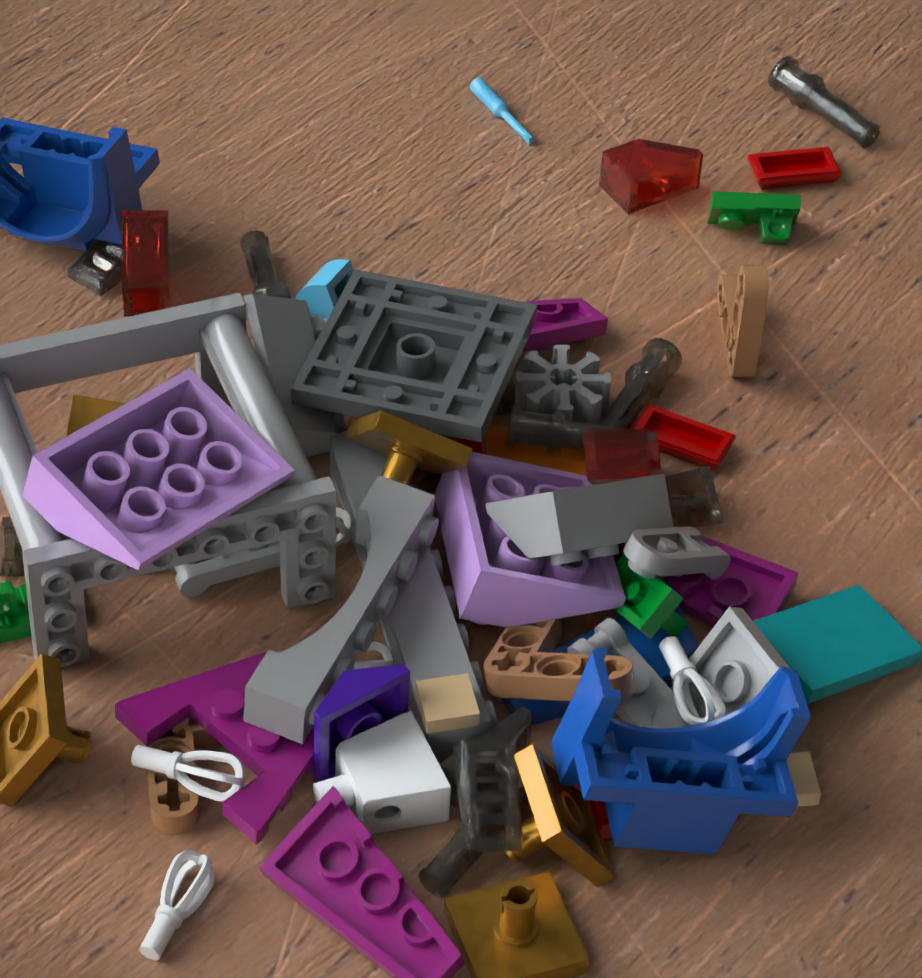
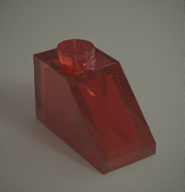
[599,139,704,214]
[583,429,662,485]

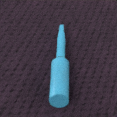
[470,78,533,145]

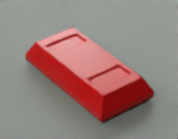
[747,147,842,189]
[630,404,736,471]

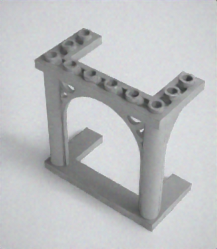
[0,293,336,667]

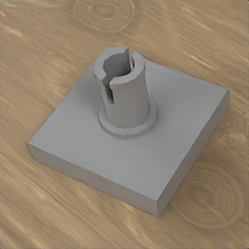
[671,606,791,718]

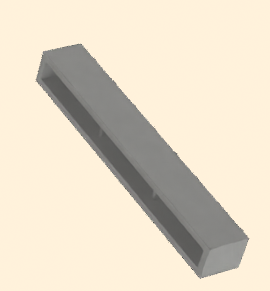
[330,434,497,764]

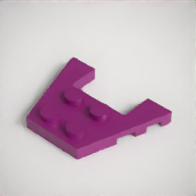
[115,651,314,845]

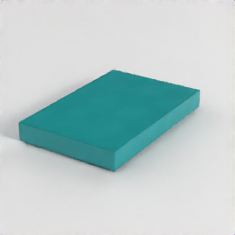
[753,585,922,704]

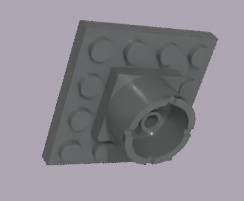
[291,269,537,442]

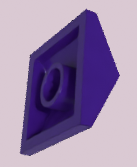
[313,664,410,783]

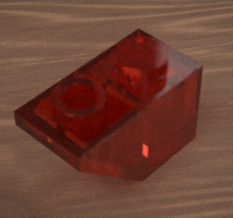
[121,210,172,317]

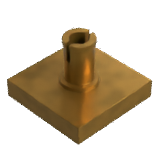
[346,411,472,486]
[0,653,92,807]
[500,744,616,887]
[444,871,589,978]

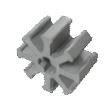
[513,345,611,439]

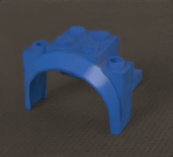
[0,118,160,251]
[551,647,811,854]

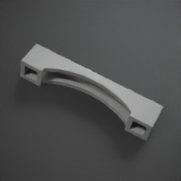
[244,475,439,744]

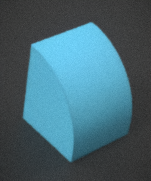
[295,259,354,323]

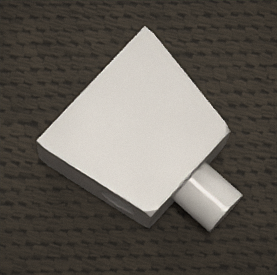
[313,711,451,834]

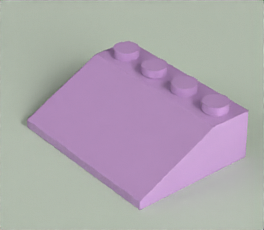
[22,368,295,570]
[434,452,626,627]

